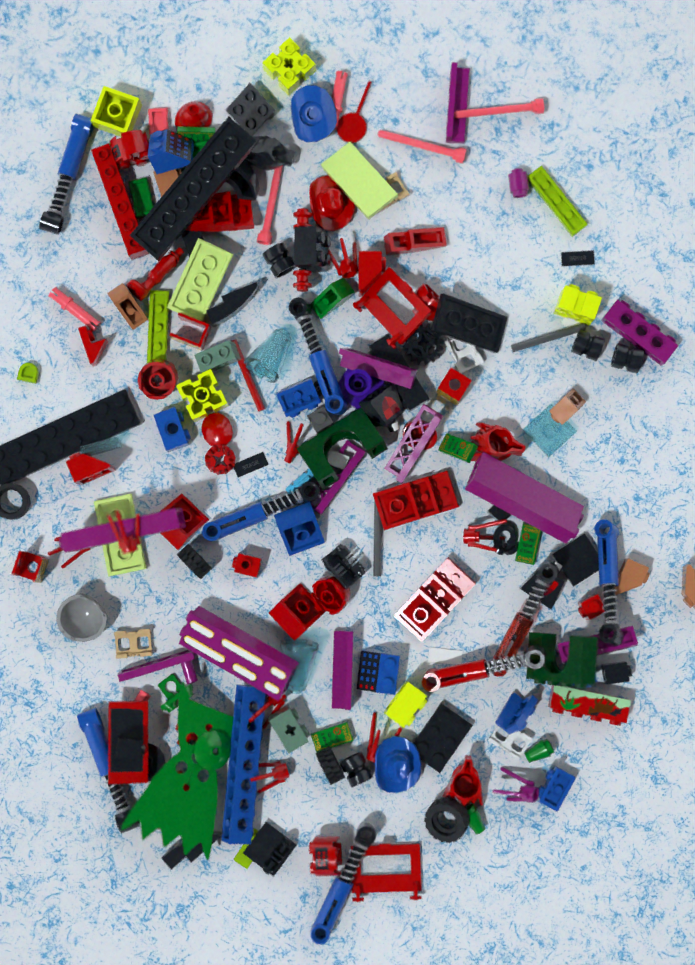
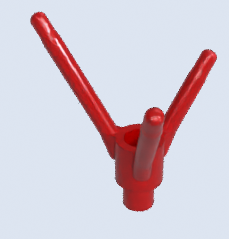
[284,421,304,464]

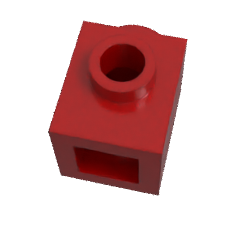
[232,553,262,578]
[577,594,604,620]

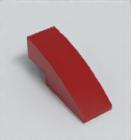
[384,227,447,255]

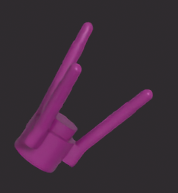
[492,767,539,803]

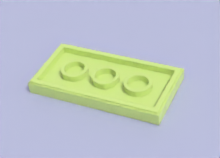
[321,142,398,220]
[167,238,233,322]
[94,494,147,577]

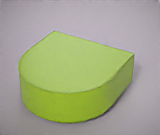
[17,363,39,384]

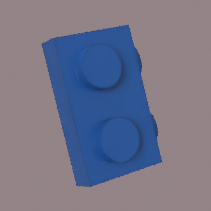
[276,378,321,418]
[495,693,538,735]
[537,766,576,812]

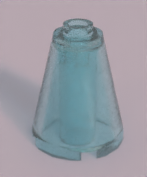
[244,328,291,383]
[280,639,319,694]

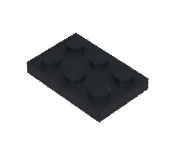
[413,703,473,773]

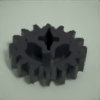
[403,324,444,365]

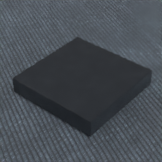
[552,533,599,587]

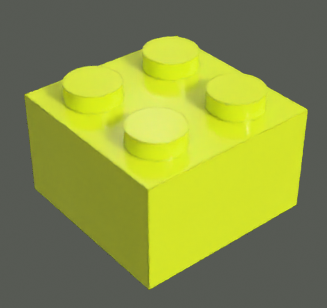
[90,86,142,137]
[384,680,427,728]

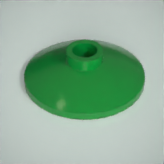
[194,731,231,770]

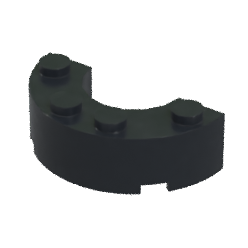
[226,160,259,201]

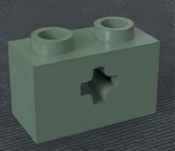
[194,340,241,373]
[268,705,310,754]

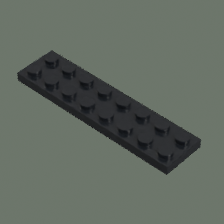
[130,116,259,261]
[0,389,141,486]

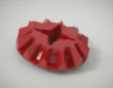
[205,445,236,475]

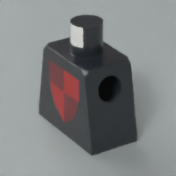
[359,383,404,432]
[520,561,564,609]

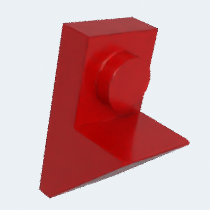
[78,326,108,367]

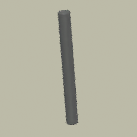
[511,323,586,352]
[373,500,382,576]

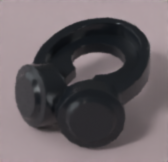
[493,524,518,555]

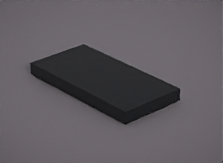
[431,293,507,353]

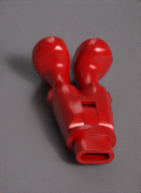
[126,247,184,301]

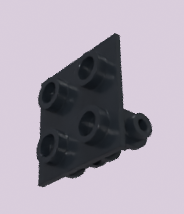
[226,83,275,136]
[321,544,366,589]
[243,822,297,877]

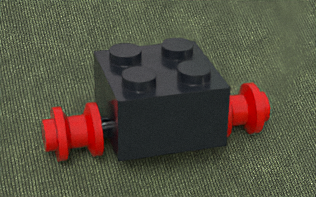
[293,209,331,292]

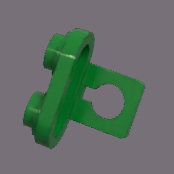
[158,674,194,713]

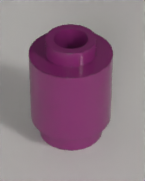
[508,169,529,198]

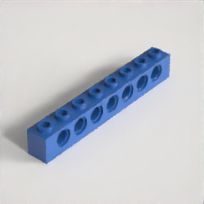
[221,684,267,844]

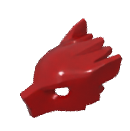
[470,422,525,461]
[443,755,484,807]

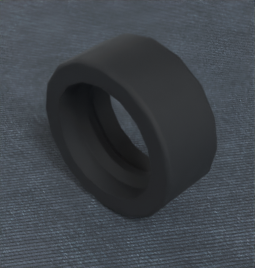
[0,483,31,520]

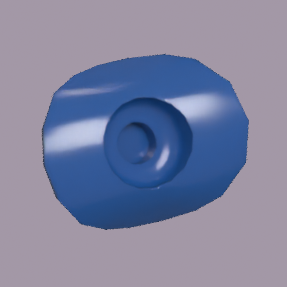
[291,85,337,142]
[375,736,421,793]

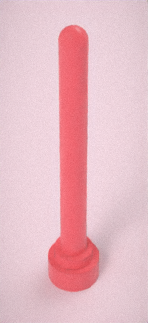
[454,98,544,118]
[378,130,467,164]
[256,165,283,245]

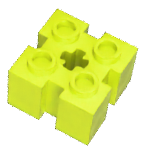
[262,37,316,96]
[553,284,602,326]
[176,369,229,423]

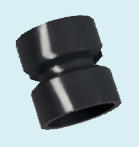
[262,243,296,278]
[571,329,605,362]
[611,343,644,374]
[339,751,374,788]

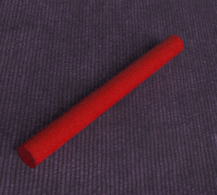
[232,339,265,412]

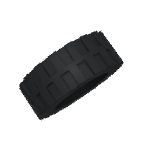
[424,797,470,843]

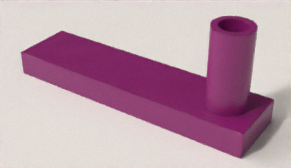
[118,650,198,684]

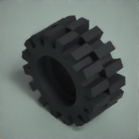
[177,544,212,579]
[315,746,345,785]

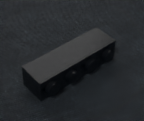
[368,334,429,412]

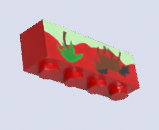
[548,685,631,726]

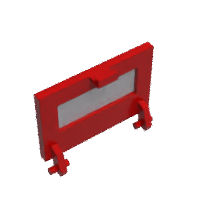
[353,267,433,349]
[350,843,422,902]

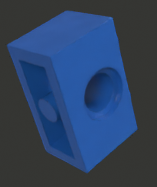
[154,407,191,452]

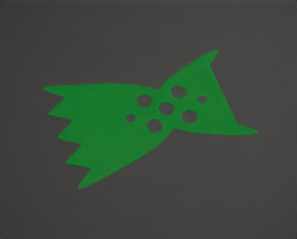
[121,682,251,860]

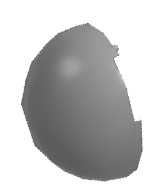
[56,593,107,642]

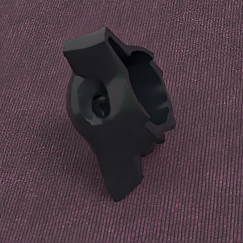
[244,135,295,170]

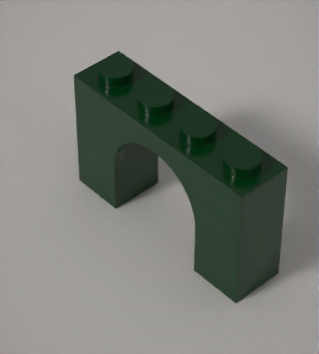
[296,408,388,490]
[526,632,598,689]

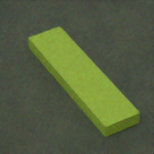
[527,165,588,237]
[147,290,170,363]

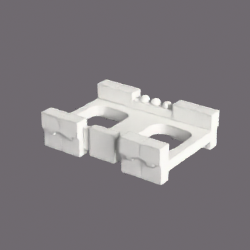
[444,339,484,374]
[488,726,532,761]

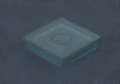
[523,404,577,458]

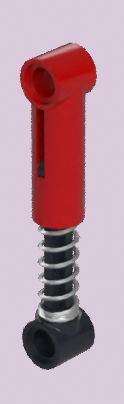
[422,645,546,692]

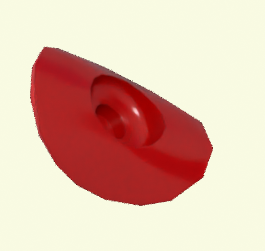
[309,175,355,231]

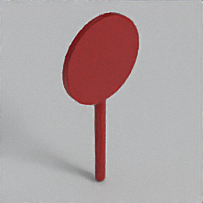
[337,81,372,143]

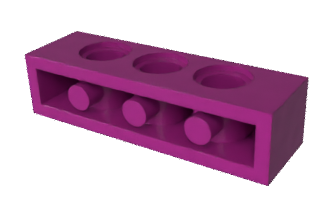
[601,299,679,366]

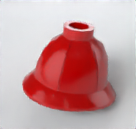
[175,101,212,129]

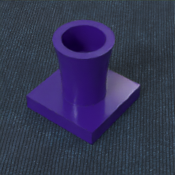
[338,368,384,410]

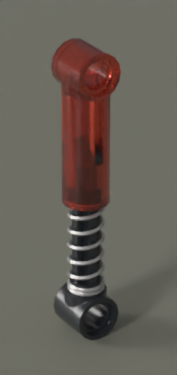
[492,562,559,677]

